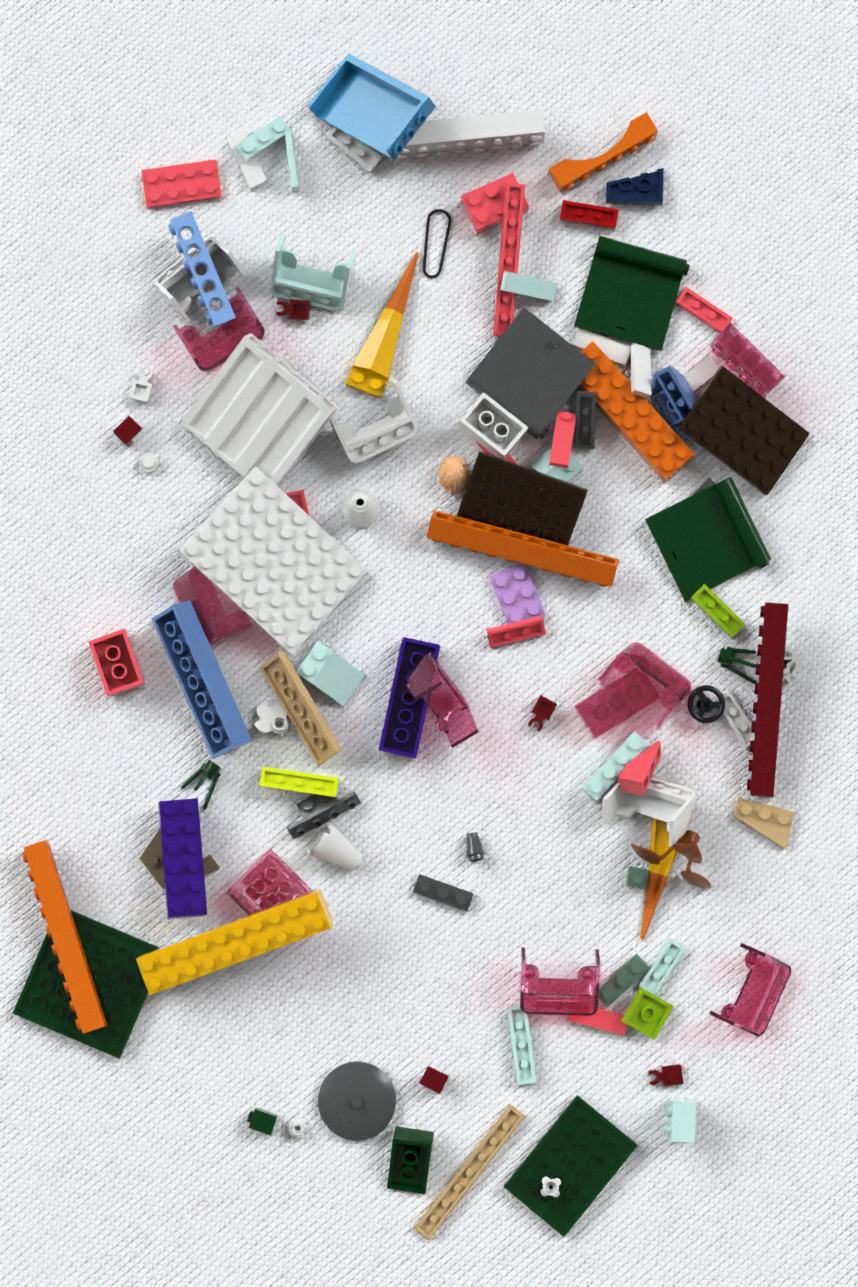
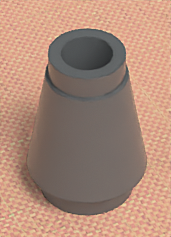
[466,832,485,862]

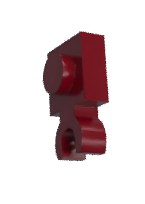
[276,299,310,320]
[528,695,557,731]
[648,1064,683,1086]

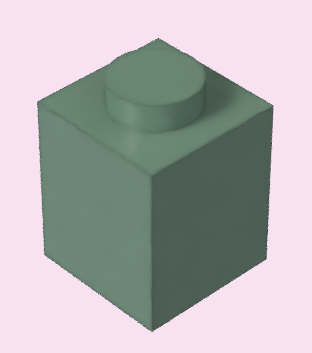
[625,866,649,889]

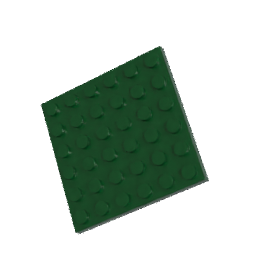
[13,910,160,1059]

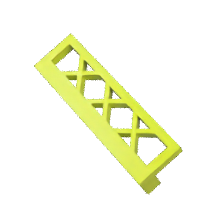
[259,767,339,798]

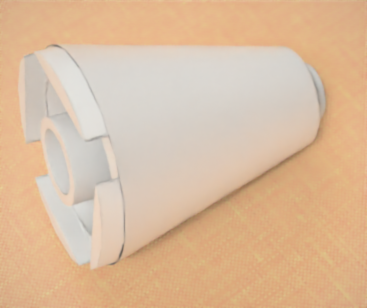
[342,490,380,528]
[308,822,363,871]

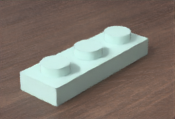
[234,116,291,163]

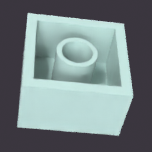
[664,1098,696,1143]

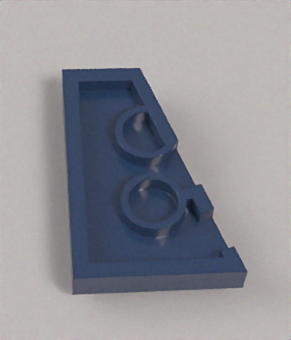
[606,168,664,206]

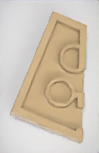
[733,797,795,849]

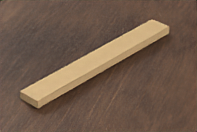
[414,1104,526,1240]

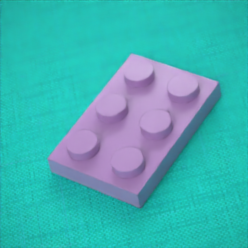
[489,563,546,624]

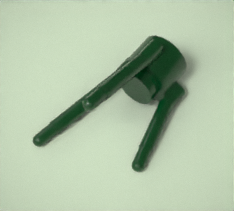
[717,646,756,684]
[181,760,221,810]

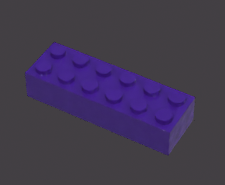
[378,637,441,759]
[158,798,207,920]

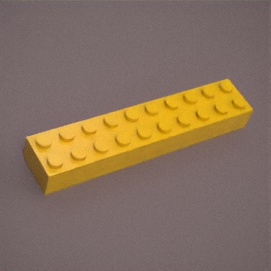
[136,889,334,996]

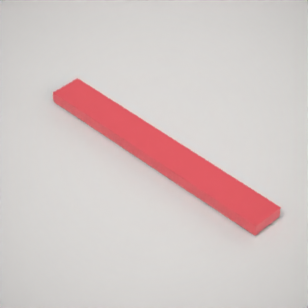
[493,183,525,337]

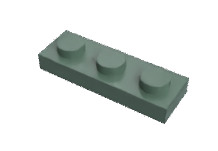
[594,954,649,1008]

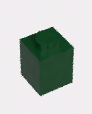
[247,1107,278,1136]

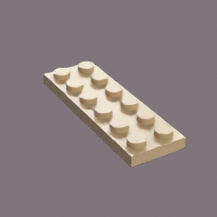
[259,651,342,766]

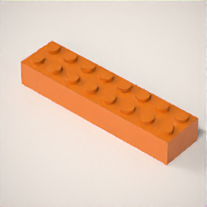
[578,341,695,482]

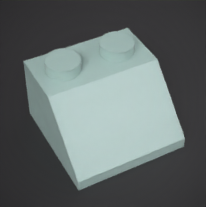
[529,447,584,482]

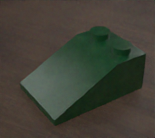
[387,1126,434,1194]

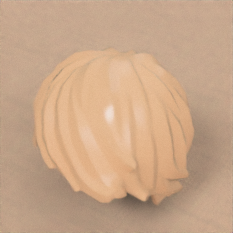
[439,456,471,495]

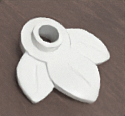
[254,699,288,734]

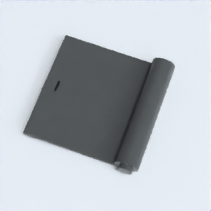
[466,307,596,439]

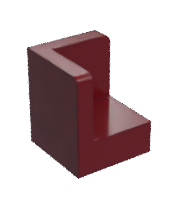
[113,416,142,448]
[419,1066,449,1094]

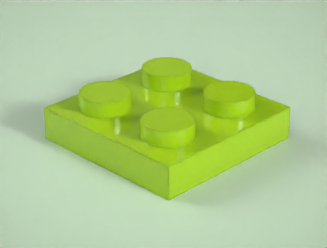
[621,987,674,1040]

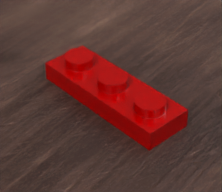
[559,200,619,230]

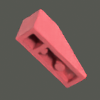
[549,411,576,468]
[618,741,662,796]

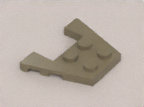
[139,829,220,889]

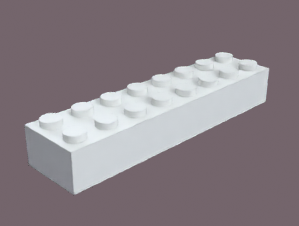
[398,110,545,159]

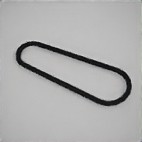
[423,209,451,278]

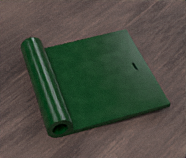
[574,236,690,351]
[645,477,771,601]

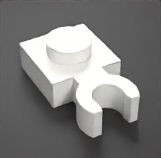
[129,367,154,403]

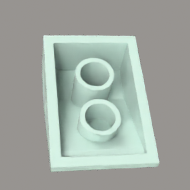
[296,641,366,706]

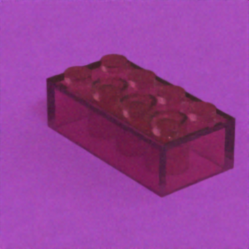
[710,323,785,398]
[574,665,661,739]

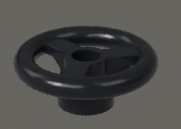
[687,685,725,724]

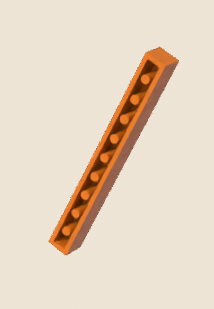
[426,510,619,587]
[22,840,107,1034]

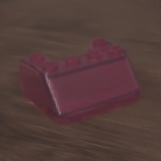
[173,287,265,372]
[173,567,254,647]

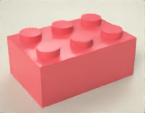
[461,173,529,235]
[88,629,146,697]

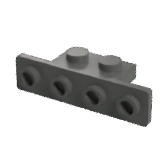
[287,792,361,839]

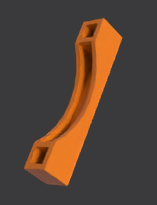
[548,112,658,192]

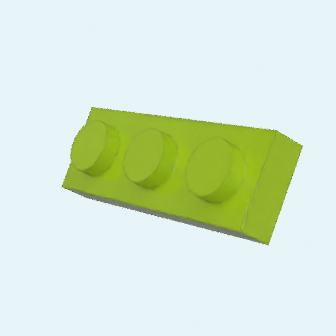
[691,584,746,638]

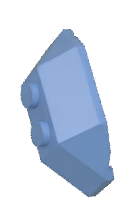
[649,365,697,440]

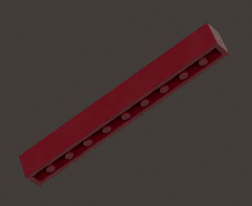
[747,602,789,797]

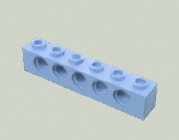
[168,211,236,328]

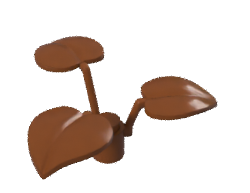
[631,830,712,889]

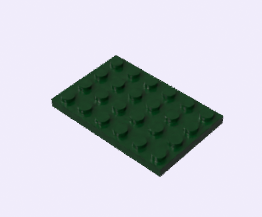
[503,1095,638,1237]

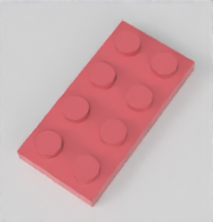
[141,159,222,209]

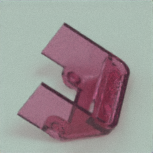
[598,642,691,731]
[407,652,479,748]
[710,943,791,1037]
[520,947,601,1016]

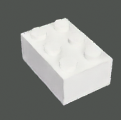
[458,392,528,460]

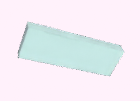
[284,131,300,192]
[501,271,557,301]
[638,938,686,995]

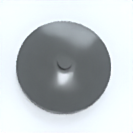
[318,1061,396,1141]

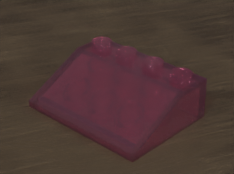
[226,848,313,915]

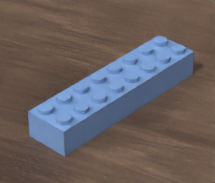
[151,600,252,759]

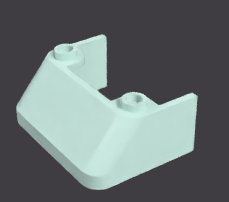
[270,233,356,311]

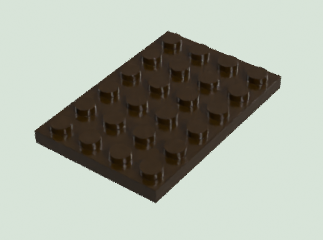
[677,366,810,495]
[457,451,588,545]

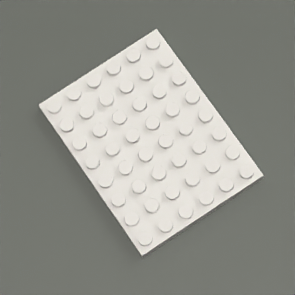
[177,466,368,655]

